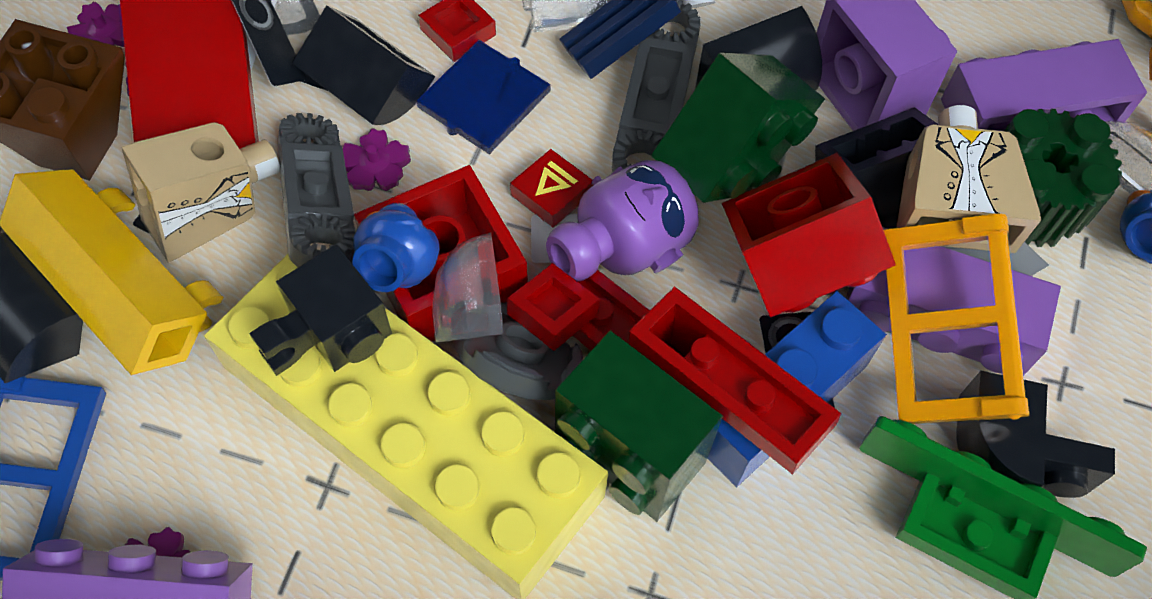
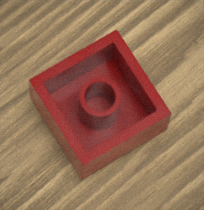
[721,153,896,318]
[354,164,528,342]

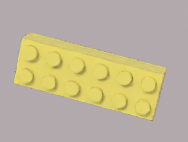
[204,254,608,599]

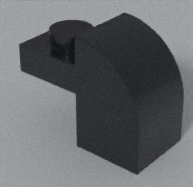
[956,370,1115,498]

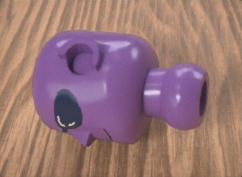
[546,160,699,281]

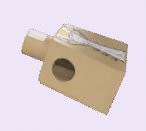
[897,105,1041,253]
[122,122,280,263]

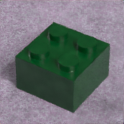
[651,53,825,203]
[555,330,723,522]

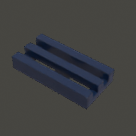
[559,0,681,79]

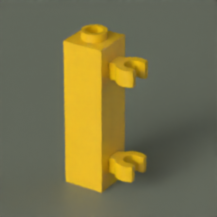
[0,169,224,375]

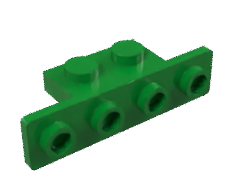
[859,416,1147,599]

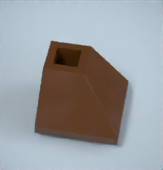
[0,19,125,181]

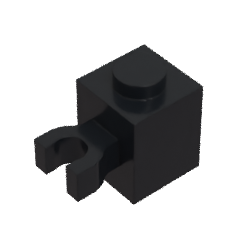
[249,244,392,376]

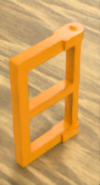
[883,214,1029,424]

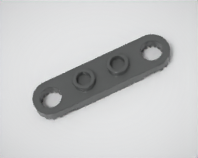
[612,0,700,172]
[278,113,355,267]

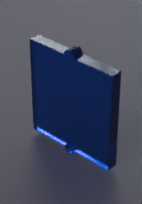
[417,40,551,155]

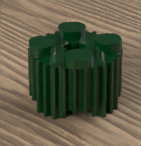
[1004,109,1122,247]

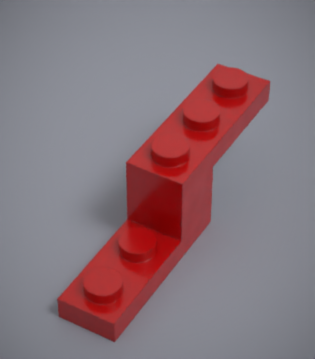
[573,269,842,475]

